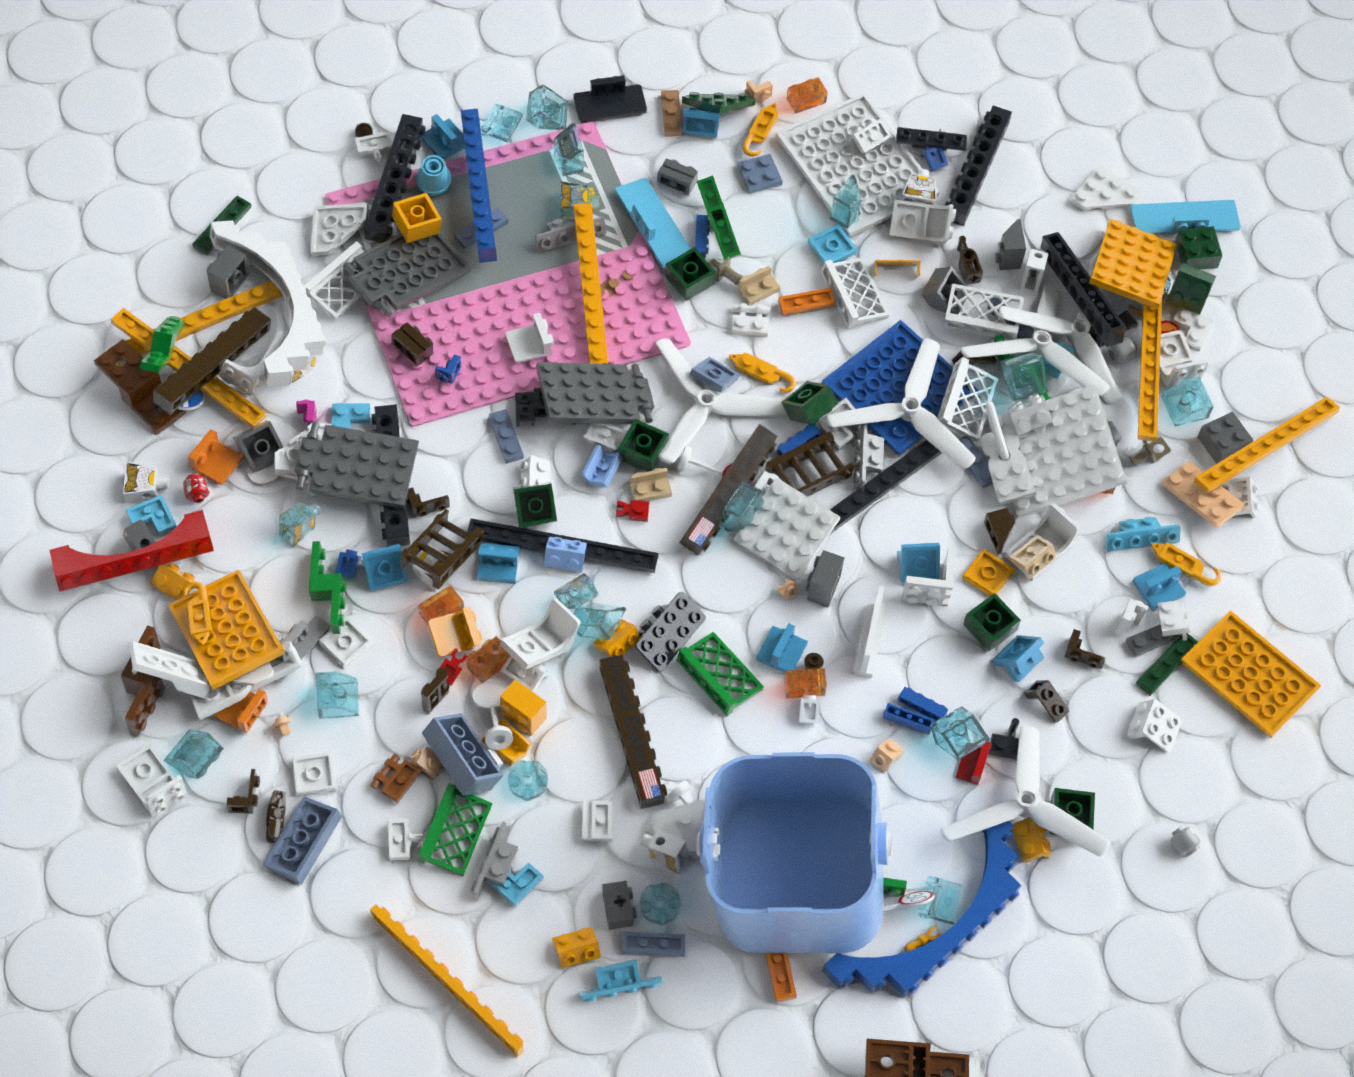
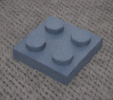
[737,154,783,194]
[690,356,740,393]

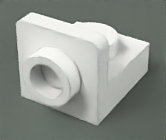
[752,471,781,500]
[799,695,821,724]

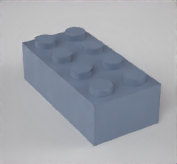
[422,713,504,796]

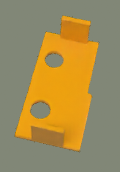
[873,260,921,277]

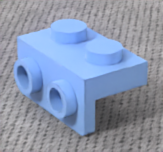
[582,445,623,488]
[544,537,587,573]

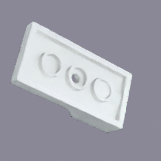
[129,641,211,698]

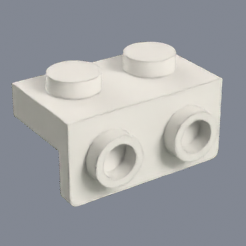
[583,423,628,453]
[519,455,550,487]
[1158,600,1190,641]

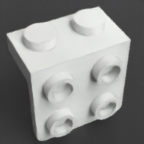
[506,313,554,363]
[1008,394,1053,435]
[1127,699,1181,752]

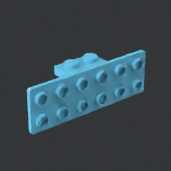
[615,178,691,270]
[1130,200,1241,234]

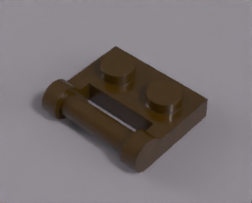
[421,667,449,714]

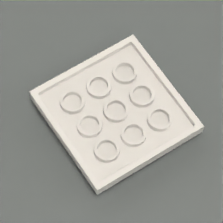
[734,477,840,581]

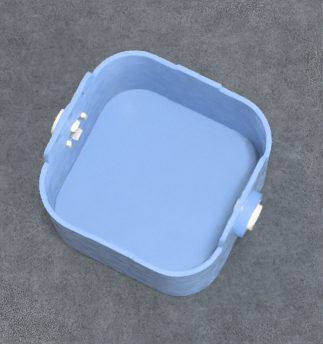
[696,752,892,953]

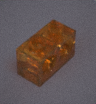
[786,77,828,114]
[466,636,510,684]
[784,668,827,699]

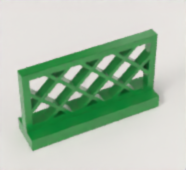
[676,631,764,716]
[416,783,493,877]

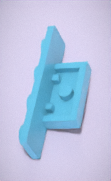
[1105,517,1181,551]
[578,959,663,1002]

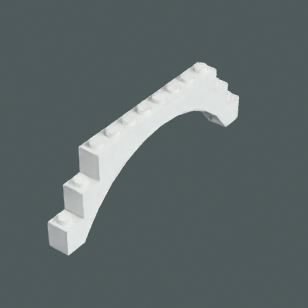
[210,221,327,387]

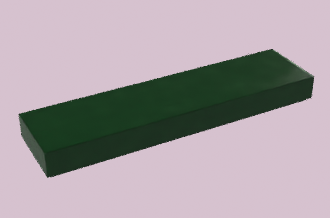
[192,195,252,256]
[1136,633,1198,696]

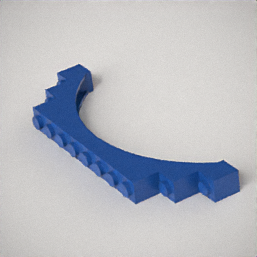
[822,821,1022,998]

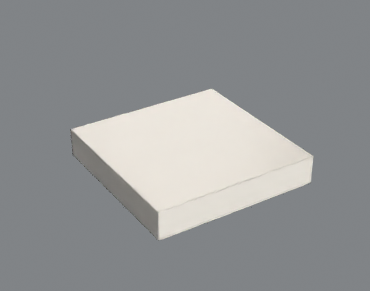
[318,616,374,669]
[292,752,337,797]

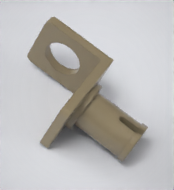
[709,257,743,285]
[1129,437,1171,466]

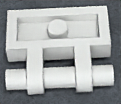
[731,303,770,337]

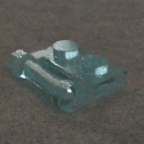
[480,104,523,143]
[918,876,964,925]

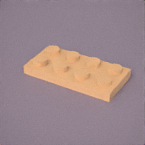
[1162,461,1244,528]

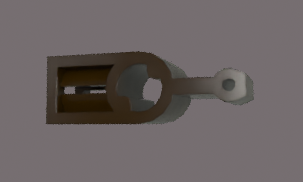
[957,235,983,285]

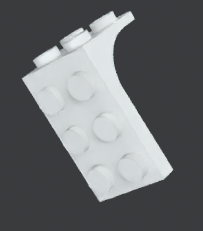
[889,199,956,244]
[1160,330,1208,389]
[219,331,286,395]
[1004,503,1080,581]
[500,599,580,670]
[116,743,187,817]

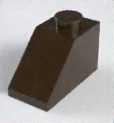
[984,508,1015,554]

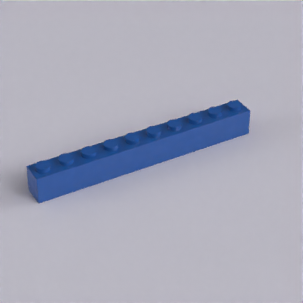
[460,108,497,263]

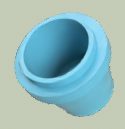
[416,155,452,196]

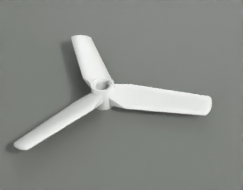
[961,284,1109,397]
[999,287,1122,404]
[826,338,975,470]
[656,339,788,464]
[940,726,1110,857]

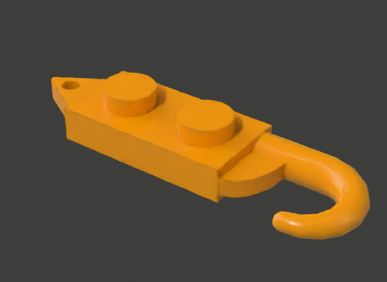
[742,103,779,157]
[729,352,796,393]
[1151,542,1222,586]
[183,582,212,646]

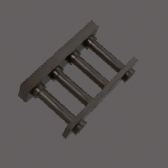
[765,431,854,497]
[400,509,484,590]

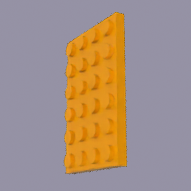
[1089,219,1177,310]
[168,569,285,690]
[1181,610,1321,738]

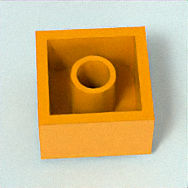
[392,193,442,243]
[500,680,547,736]

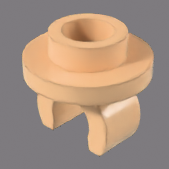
[777,579,798,600]
[272,715,292,736]

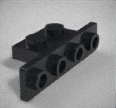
[896,127,967,151]

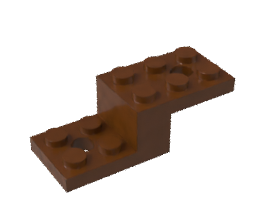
[93,339,187,435]
[121,625,165,737]
[865,1038,969,1077]

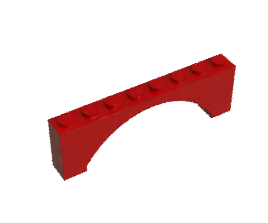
[49,510,214,592]

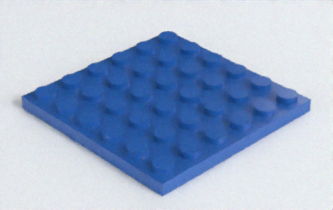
[822,320,978,456]

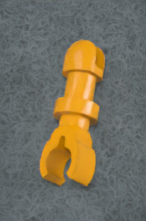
[904,926,942,952]

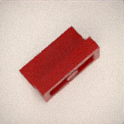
[955,740,992,785]

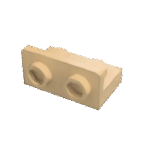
[738,266,780,306]
[630,468,672,501]
[1010,535,1056,579]

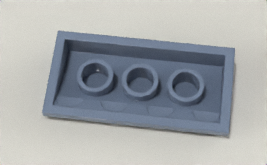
[263,796,342,885]

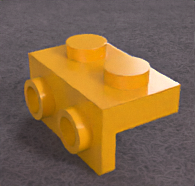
[149,563,197,600]
[593,618,640,657]
[481,719,531,766]
[1013,817,1051,863]
[552,927,601,968]

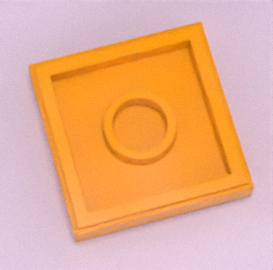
[962,549,1015,596]

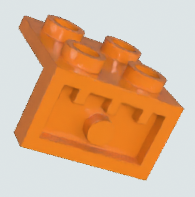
[188,429,244,485]
[213,689,268,734]

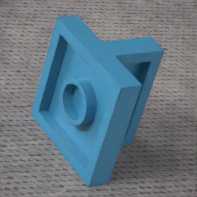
[682,107,721,138]
[420,114,465,160]
[477,543,520,584]
[897,543,940,583]
[361,544,408,591]
[1132,563,1186,612]
[756,623,808,676]
[992,635,1045,682]

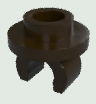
[355,122,373,138]
[804,653,824,673]

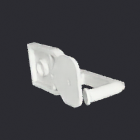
[981,401,1036,505]
[189,641,302,720]

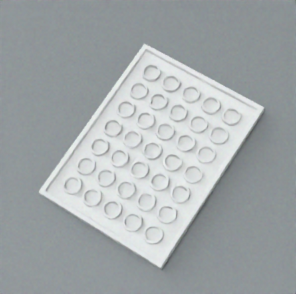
[775,93,940,237]

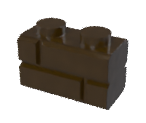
[391,322,434,366]

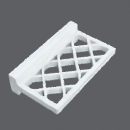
[305,241,365,320]
[821,258,890,329]
[944,284,1024,340]
[937,357,998,441]
[853,586,887,678]

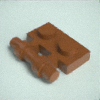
[370,754,422,803]

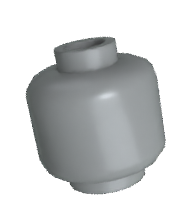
[1109,337,1137,364]
[1170,826,1201,857]

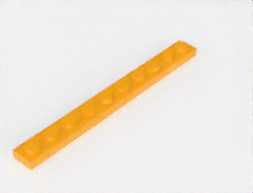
[573,203,608,364]
[110,280,283,365]
[1137,299,1162,442]
[111,308,266,428]
[1194,397,1340,494]
[370,904,524,1057]

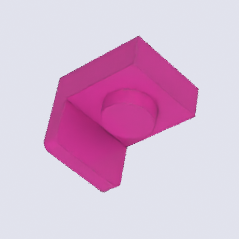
[296,399,317,426]

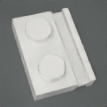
[582,800,612,842]

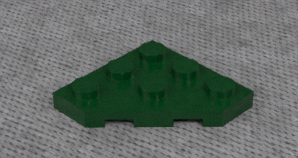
[682,92,756,114]

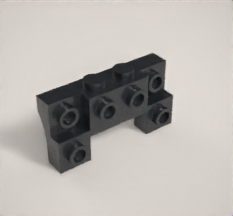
[515,387,591,427]

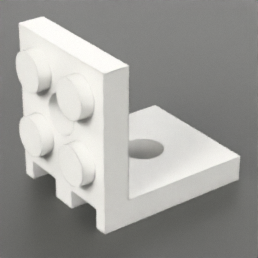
[902,546,956,606]

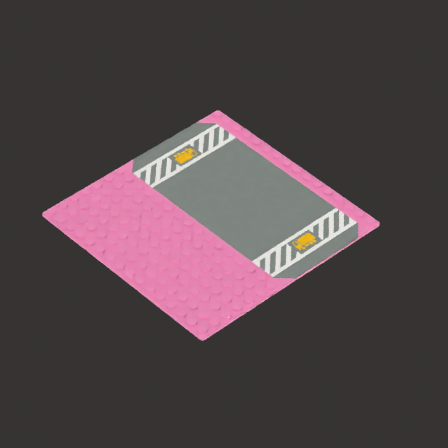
[325,122,691,427]

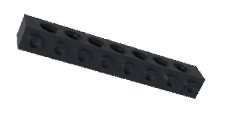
[945,105,1012,226]
[364,114,426,243]
[1041,232,1126,347]
[371,404,410,547]

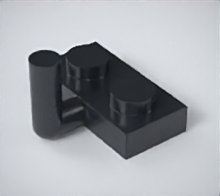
[989,718,1019,760]

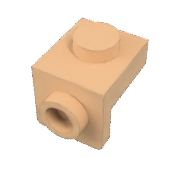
[744,80,773,103]
[870,738,904,772]
[411,747,442,778]

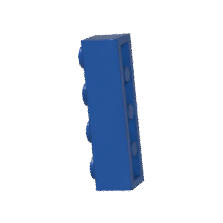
[695,215,710,258]
[777,424,821,456]
[898,686,948,724]
[883,703,935,735]

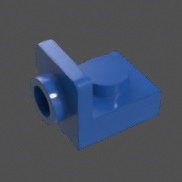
[920,147,949,172]
[435,354,462,384]
[335,549,362,579]

